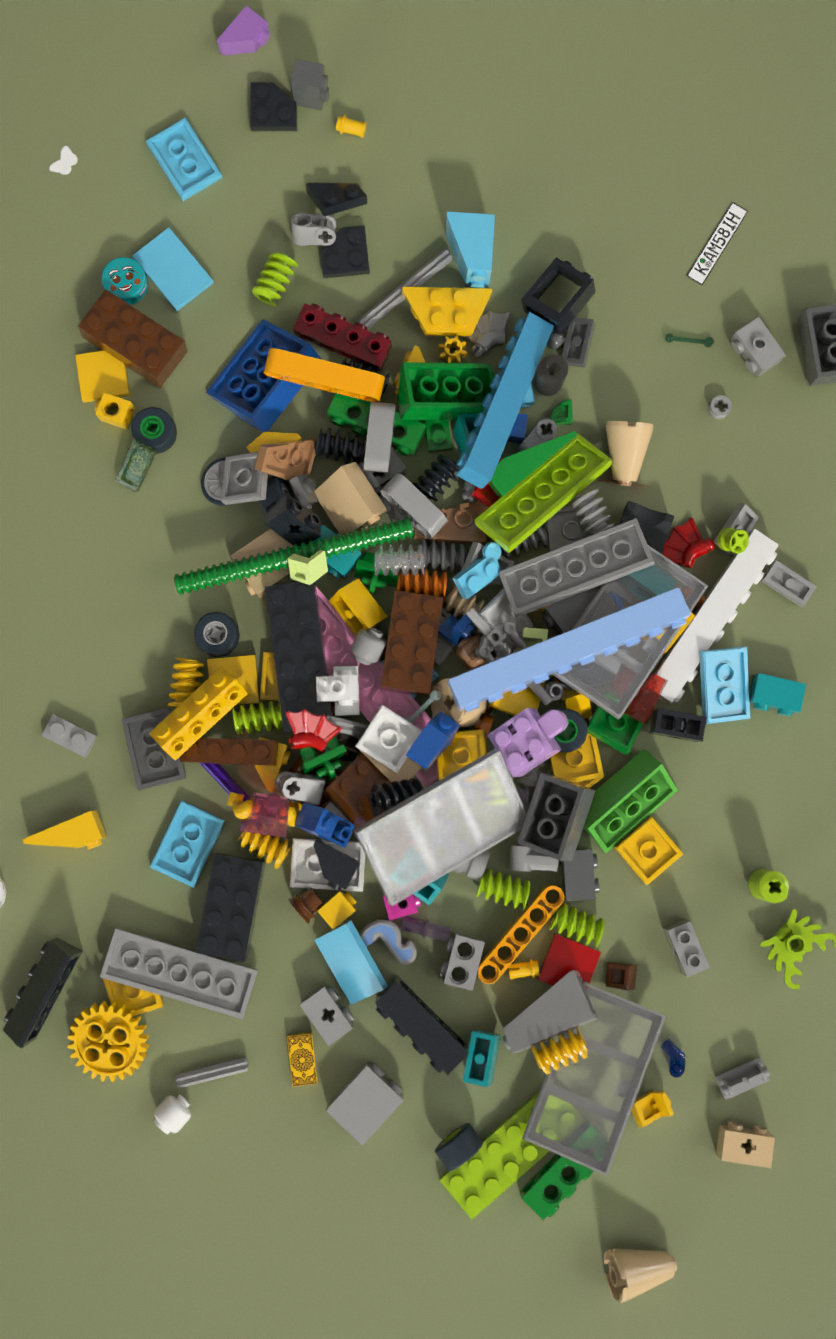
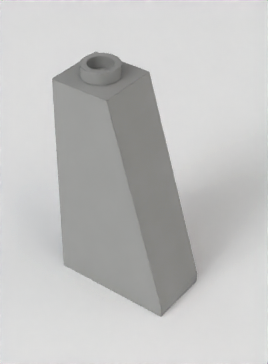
[503,970,599,1053]

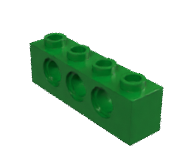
[327,393,426,456]
[520,1120,609,1220]

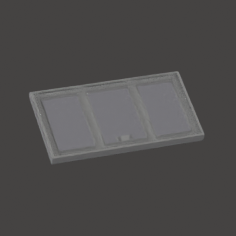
[553,545,708,719]
[354,748,527,907]
[522,982,666,1176]

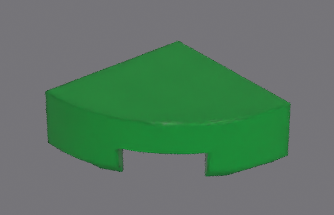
[549,399,573,425]

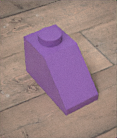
[217,6,270,55]

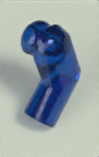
[661,1039,686,1078]

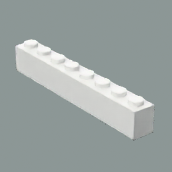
[644,529,779,704]

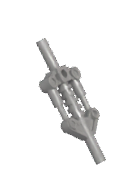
[465,607,552,705]

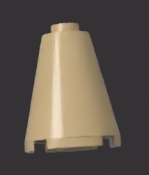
[606,421,654,486]
[604,1248,677,1303]

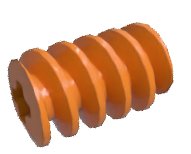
[397,566,448,601]

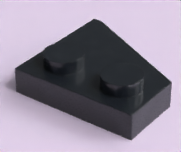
[306,183,367,216]

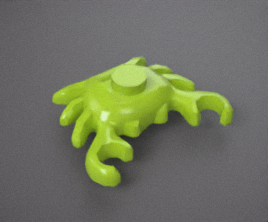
[760,909,836,990]

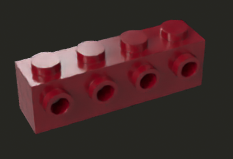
[293,303,392,371]

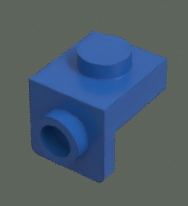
[438,614,475,646]

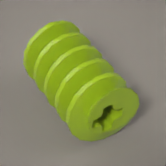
[252,253,298,307]
[233,699,283,736]
[476,868,530,910]
[748,869,789,903]
[549,902,605,948]

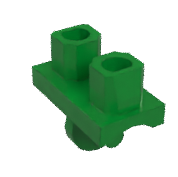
[355,552,400,593]
[300,737,347,780]

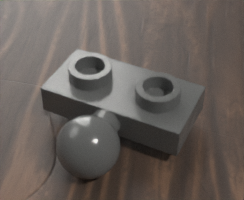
[547,318,595,368]

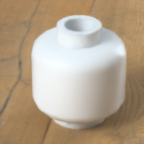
[154,1095,191,1134]

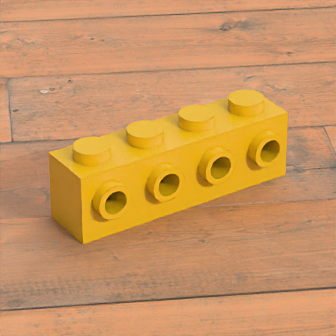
[149,666,248,761]

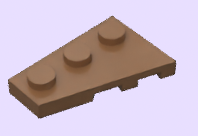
[254,438,317,481]
[414,501,488,545]

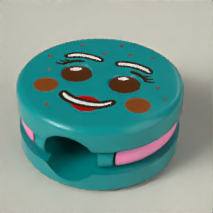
[101,257,148,305]

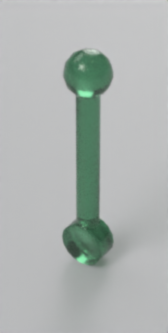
[665,333,714,348]

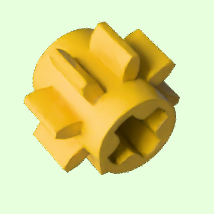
[438,335,467,363]

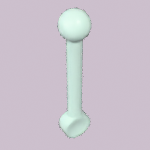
[406,690,441,724]

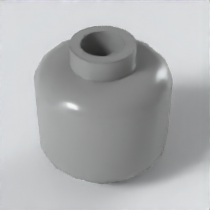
[351,627,387,665]

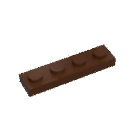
[180,738,278,766]

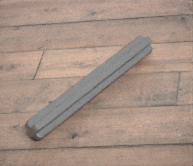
[358,249,452,330]

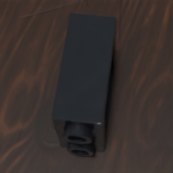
[521,257,596,335]

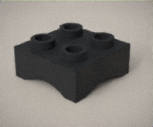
[619,501,674,554]

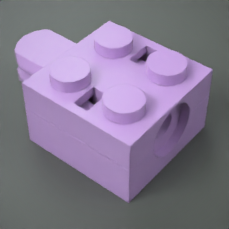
[487,708,568,777]

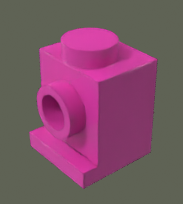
[383,894,421,921]

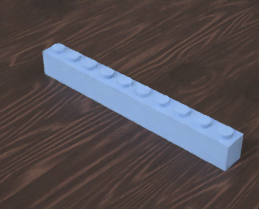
[448,587,691,712]

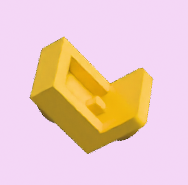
[631,1090,674,1127]

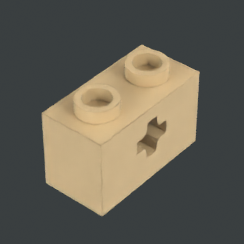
[716,1122,775,1168]

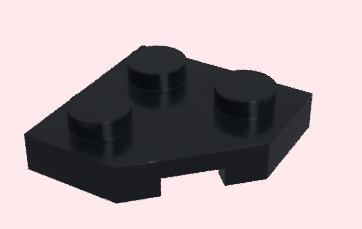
[250,82,297,131]
[321,225,370,279]

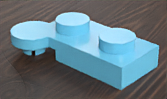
[452,542,502,599]

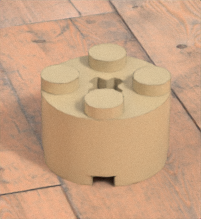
[430,678,487,727]

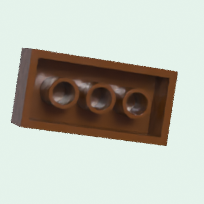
[78,289,187,388]
[380,590,443,697]
[322,753,430,862]

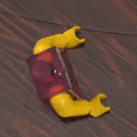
[227,792,302,838]

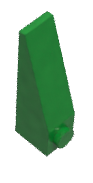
[488,431,578,498]

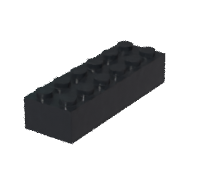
[265,582,333,734]

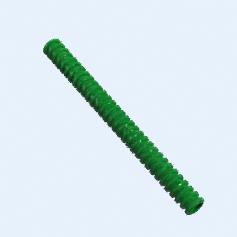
[174,516,414,595]

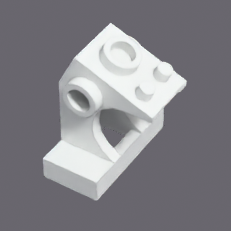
[316,666,360,716]

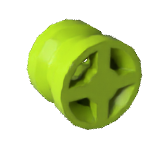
[717,527,749,554]

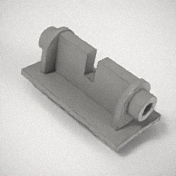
[715,1057,770,1100]

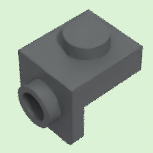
[289,475,319,511]

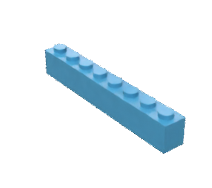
[456,312,554,489]

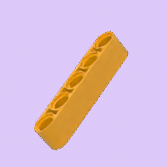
[264,348,385,402]
[477,884,564,984]

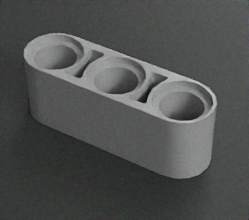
[364,401,395,473]
[380,473,448,539]

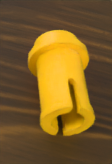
[336,115,366,138]
[509,959,540,980]

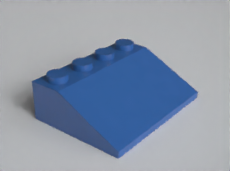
[206,319,322,433]

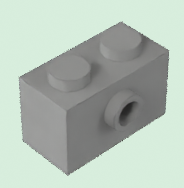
[730,317,786,377]

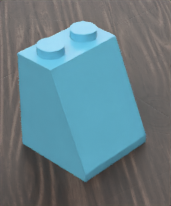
[445,212,495,288]

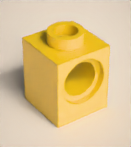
[95,392,135,430]
[318,890,357,930]

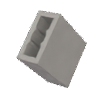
[326,1061,404,1146]

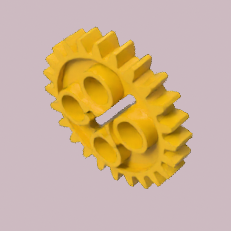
[67,1001,149,1082]

